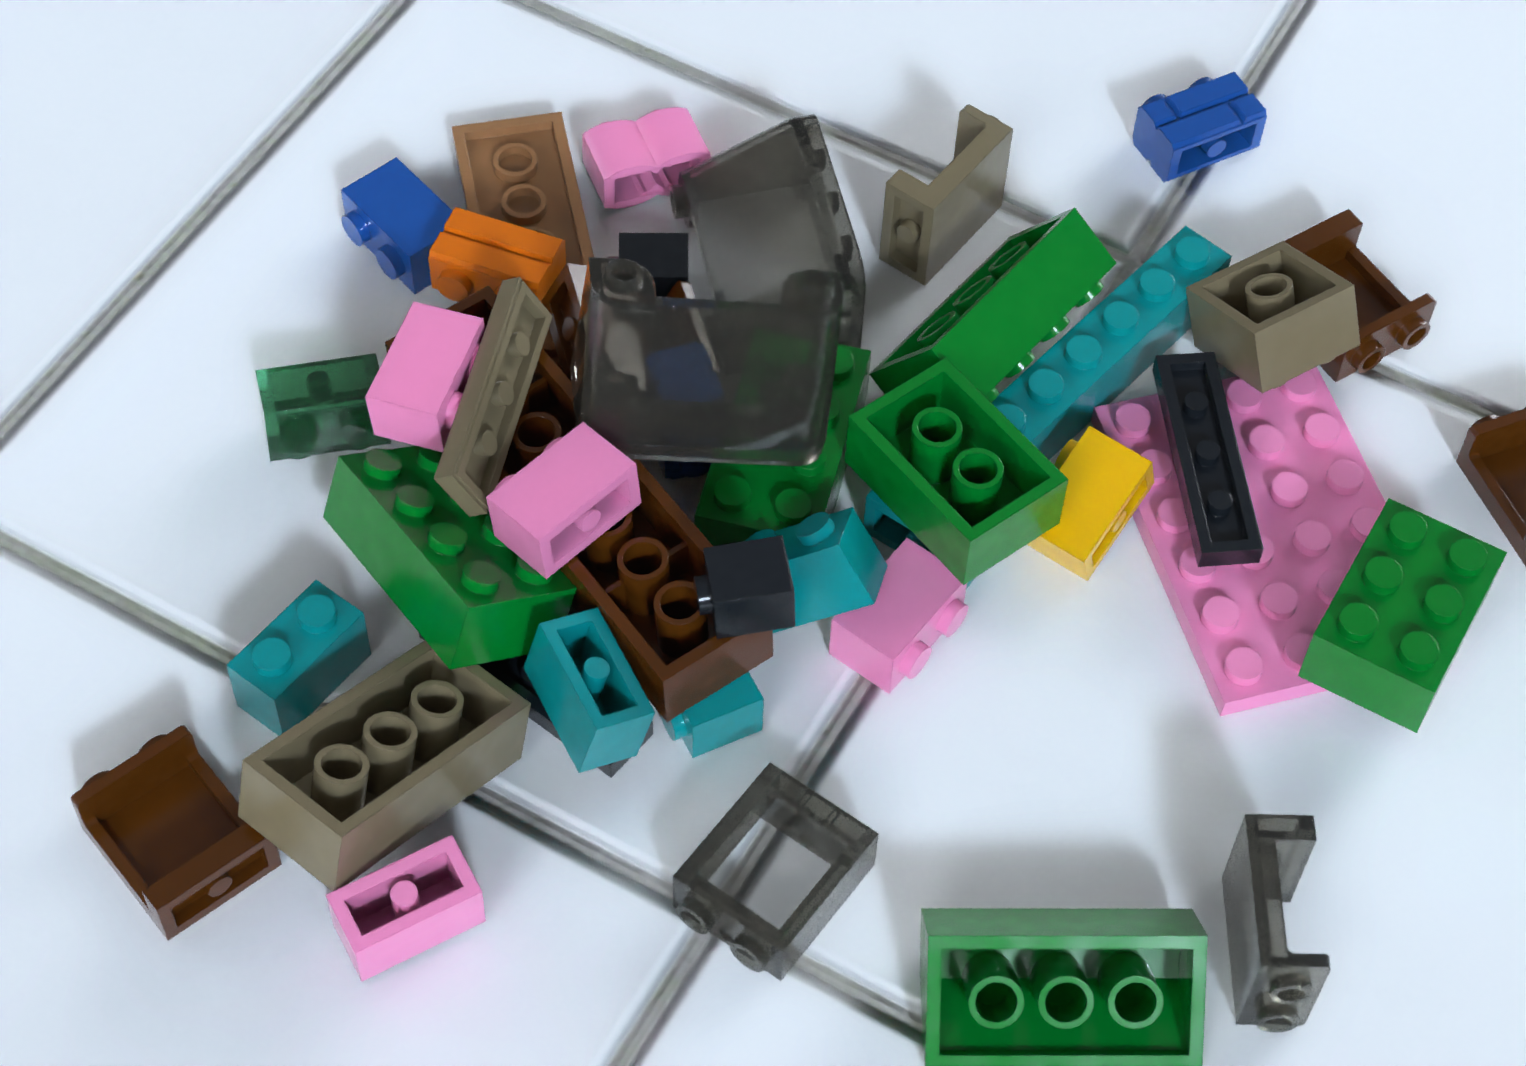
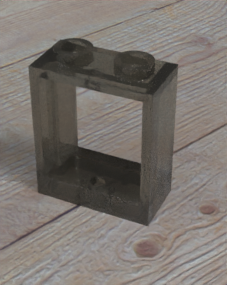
[673,762,879,981]

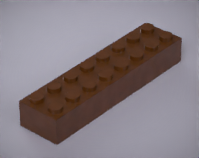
[385,286,773,722]

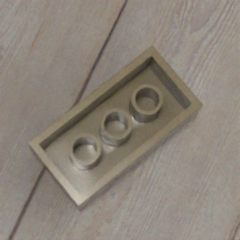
[238,640,531,891]

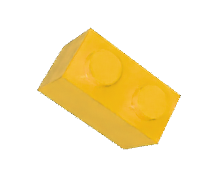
[1027,426,1154,581]

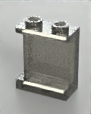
[1222,814,1331,1032]

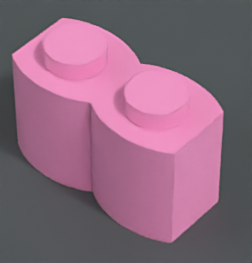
[582,107,711,209]

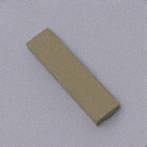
[434,277,553,517]

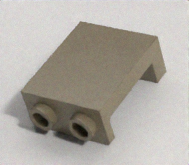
[879,104,1013,286]

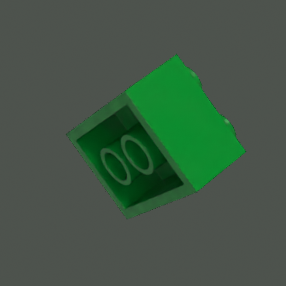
[845,358,1069,585]
[1298,498,1507,733]

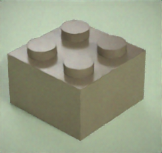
[1186,241,1361,393]

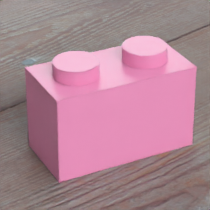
[365,301,485,452]
[486,422,642,579]
[829,538,968,694]
[326,835,486,982]

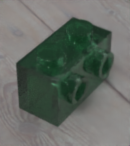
[255,353,391,461]

